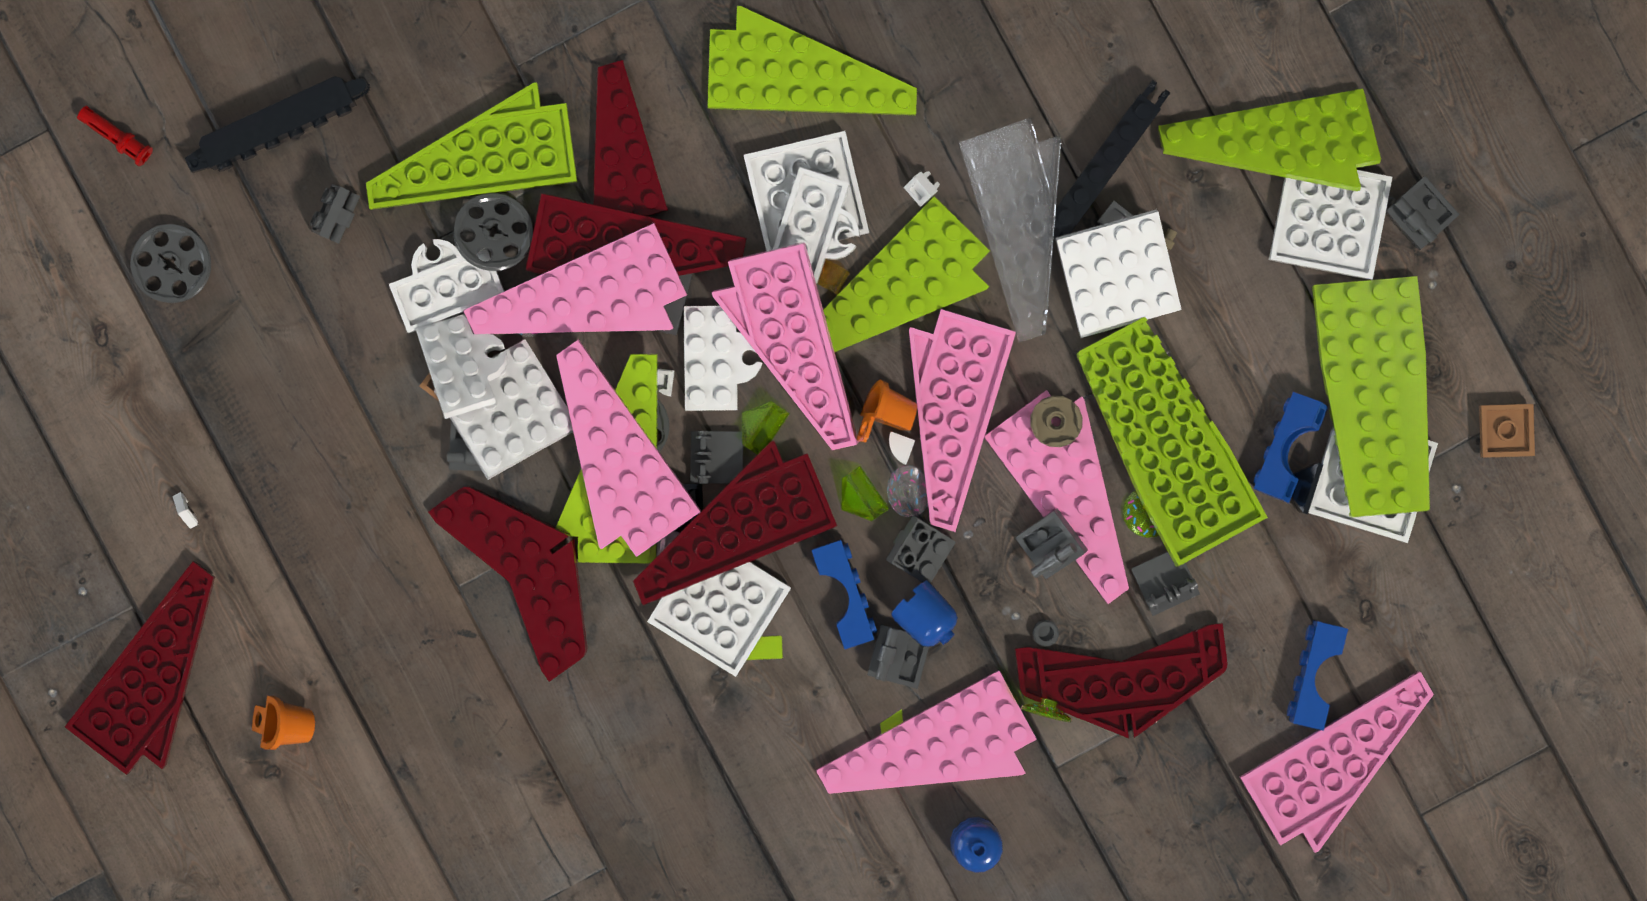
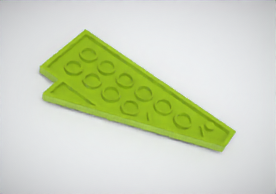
[708,6,917,116]
[366,82,578,210]
[1158,89,1381,191]
[823,196,990,352]
[556,354,658,563]

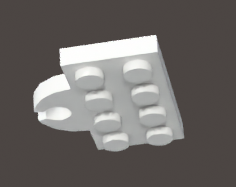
[772,167,860,283]
[389,239,505,333]
[684,306,762,411]
[416,314,508,419]

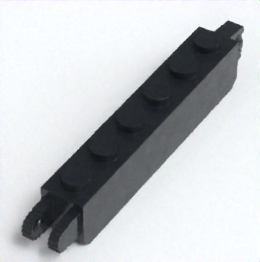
[185,76,371,173]
[1040,80,1170,249]

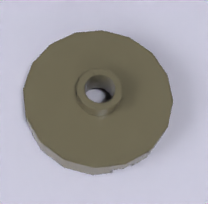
[1030,396,1083,447]

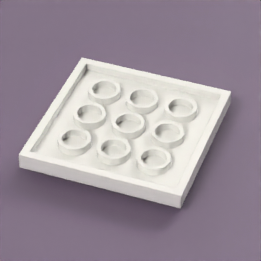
[744,131,869,251]
[1269,170,1392,280]
[1055,210,1182,338]
[434,339,573,480]
[1308,425,1438,543]
[647,562,791,677]

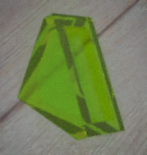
[742,401,790,455]
[841,466,889,521]

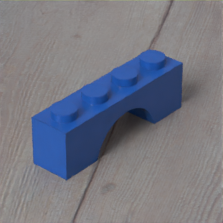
[1254,392,1328,503]
[811,540,877,649]
[1287,620,1348,731]

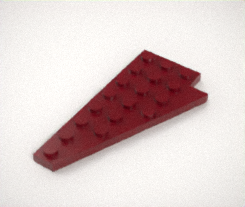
[526,193,747,276]
[633,441,837,605]
[65,561,215,775]

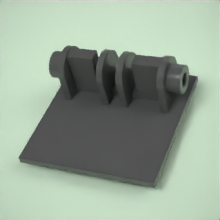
[690,431,743,484]
[1131,552,1200,616]

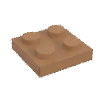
[1479,404,1535,458]

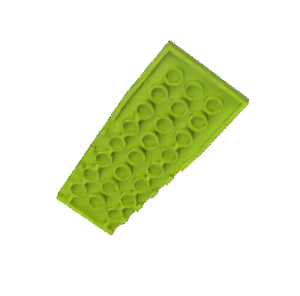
[1312,276,1430,518]
[1076,317,1268,567]

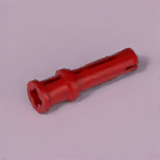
[77,105,153,167]

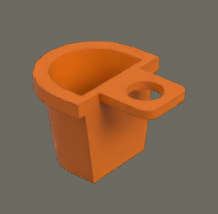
[856,379,917,443]
[252,695,315,750]

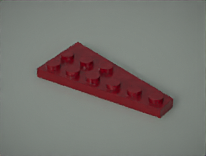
[593,60,668,216]

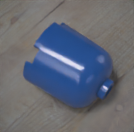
[891,580,958,647]
[950,817,1003,873]

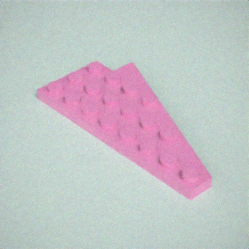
[463,223,687,334]
[712,242,859,450]
[909,309,1016,532]
[556,340,701,557]
[984,390,1129,604]
[816,670,1037,794]
[1240,671,1434,853]

